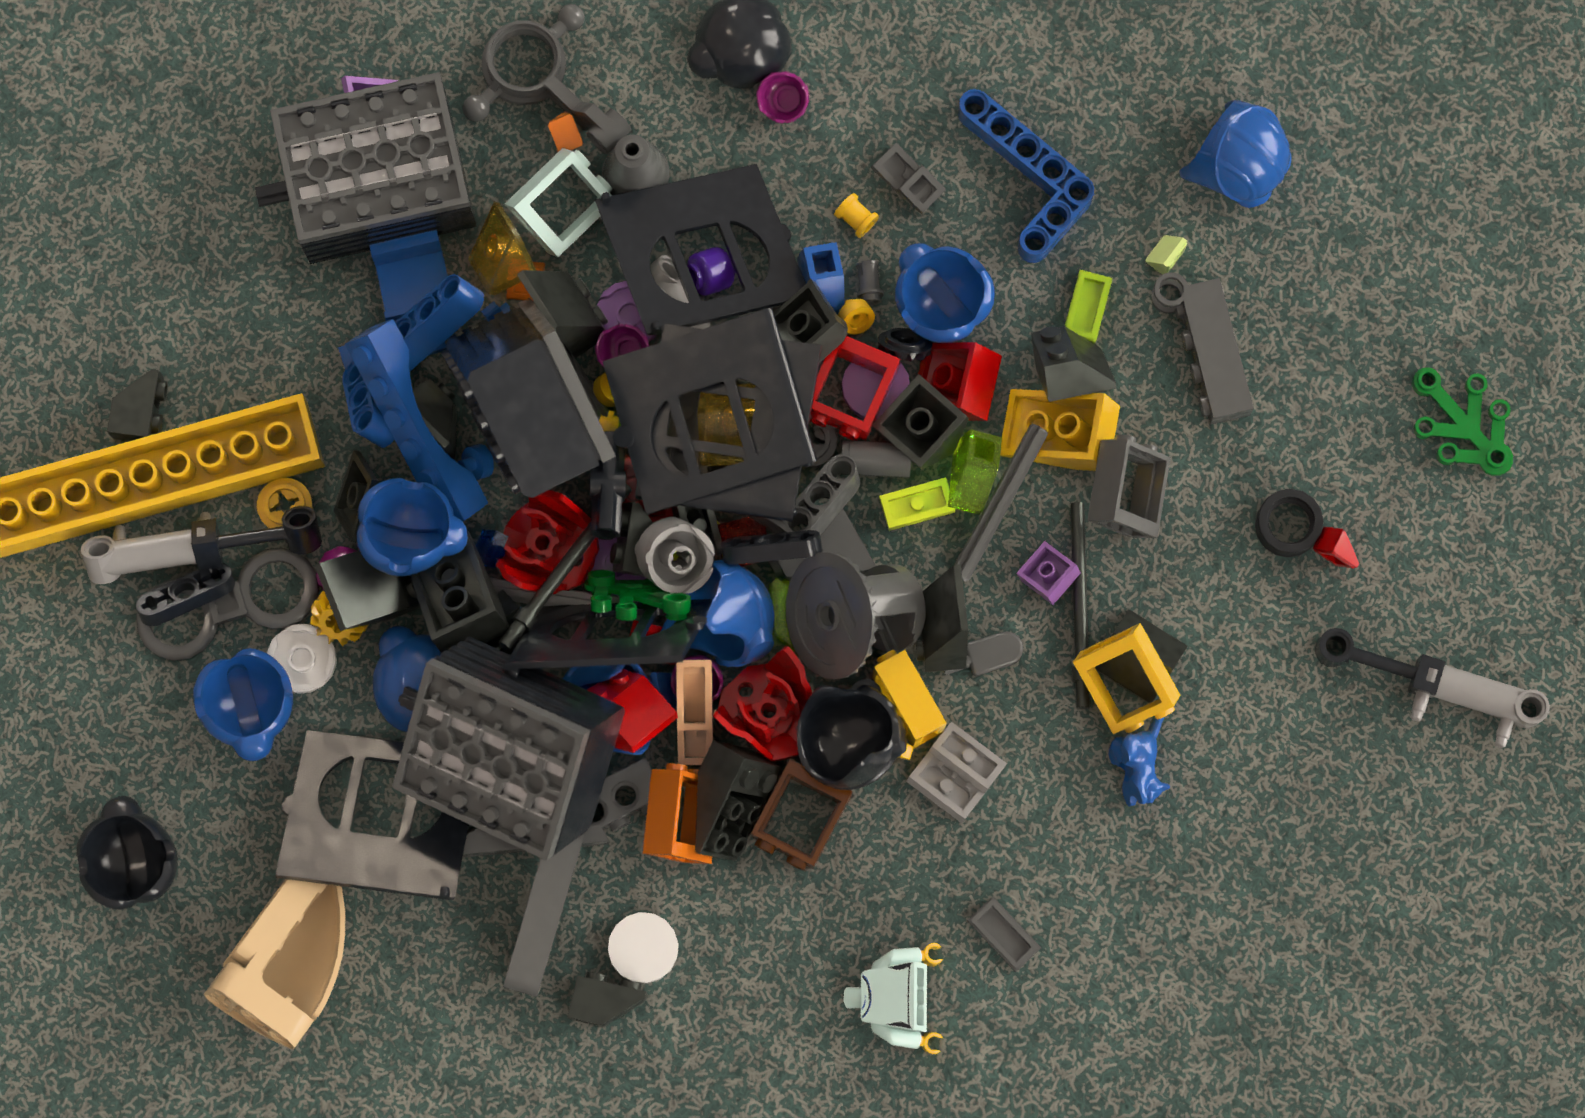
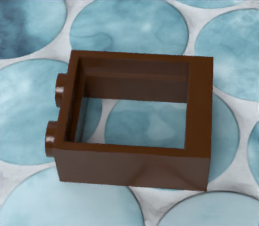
[751,759,853,871]

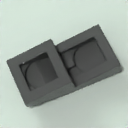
[870,142,946,214]

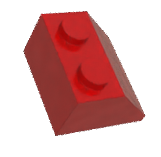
[918,342,1002,421]
[587,669,678,753]

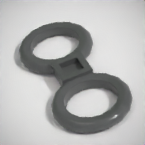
[136,548,319,661]

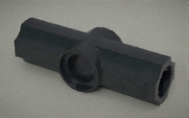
[590,431,627,540]

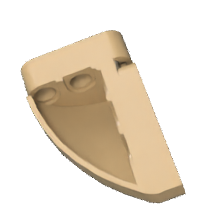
[204,879,345,1049]

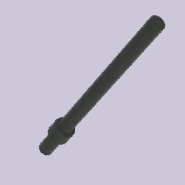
[498,484,632,651]
[1070,502,1090,709]

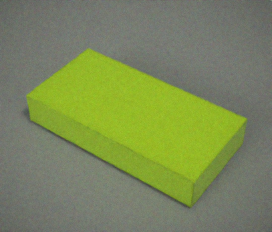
[1065,270,1113,344]

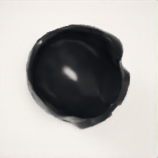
[797,685,907,790]

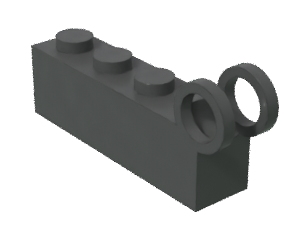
[1151,272,1254,425]

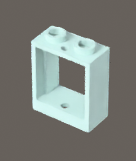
[504,148,612,257]

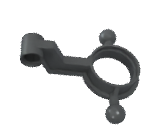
[463,4,632,154]

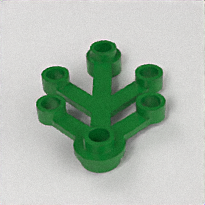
[1412,367,1513,476]
[584,569,691,621]

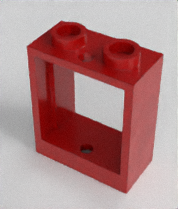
[810,336,900,441]

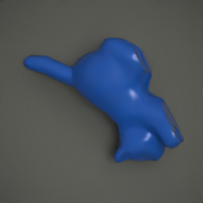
[1108,716,1170,807]

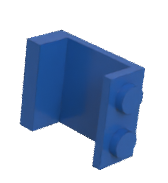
[369,230,448,322]

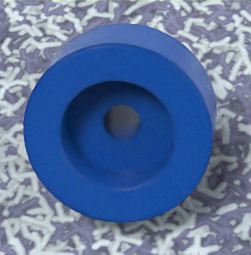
[458,444,494,480]

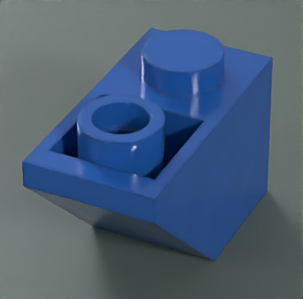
[797,242,845,315]

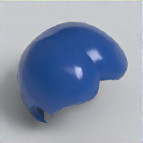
[895,243,995,343]
[356,478,468,576]
[372,626,441,732]
[193,648,293,761]

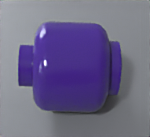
[687,247,736,296]

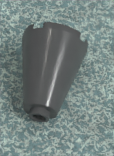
[602,134,670,196]

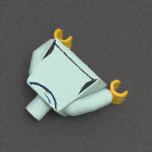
[844,943,943,1054]

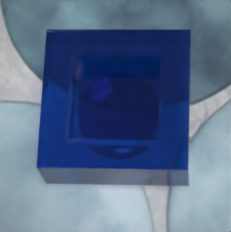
[476,529,509,568]

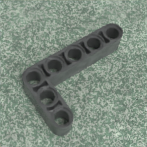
[700,438,860,536]

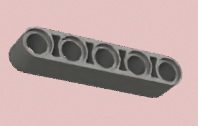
[503,833,585,997]

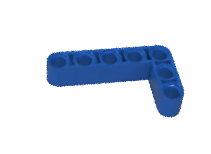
[958,89,1094,263]
[342,274,484,448]

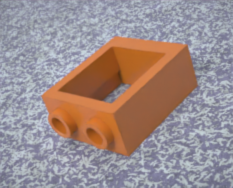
[642,763,712,864]

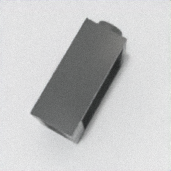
[1087,434,1171,538]

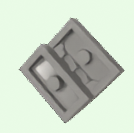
[906,721,1007,823]

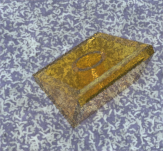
[468,202,537,295]

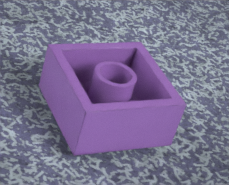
[1016,541,1081,605]

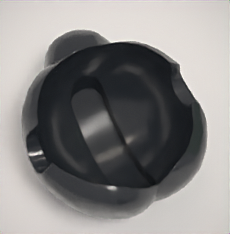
[687,0,792,89]
[76,796,178,910]

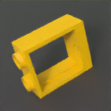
[1073,623,1180,734]
[872,649,947,749]

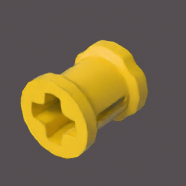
[834,193,879,238]

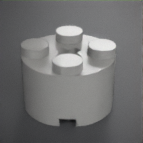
[635,517,715,594]

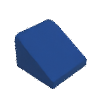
[649,672,677,709]

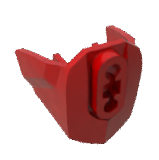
[496,490,600,595]
[712,646,812,761]

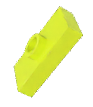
[879,477,956,531]

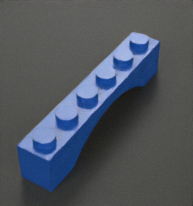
[345,319,488,522]

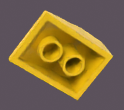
[999,389,1120,471]

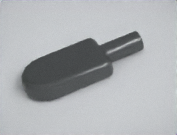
[944,631,1024,676]

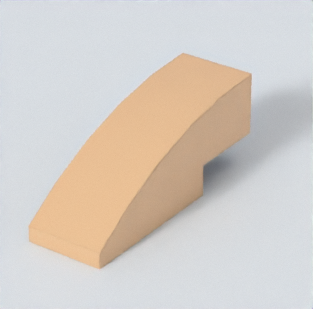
[676,660,713,765]

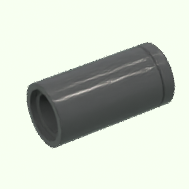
[841,440,911,478]

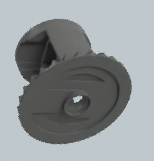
[786,552,926,679]

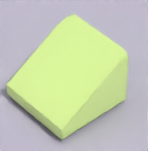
[1145,235,1187,274]

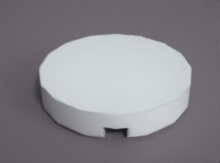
[267,624,337,693]
[608,912,679,983]

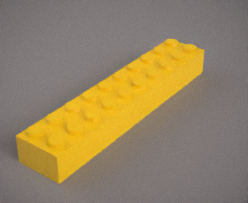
[0,393,325,558]

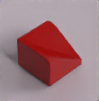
[1313,527,1359,569]

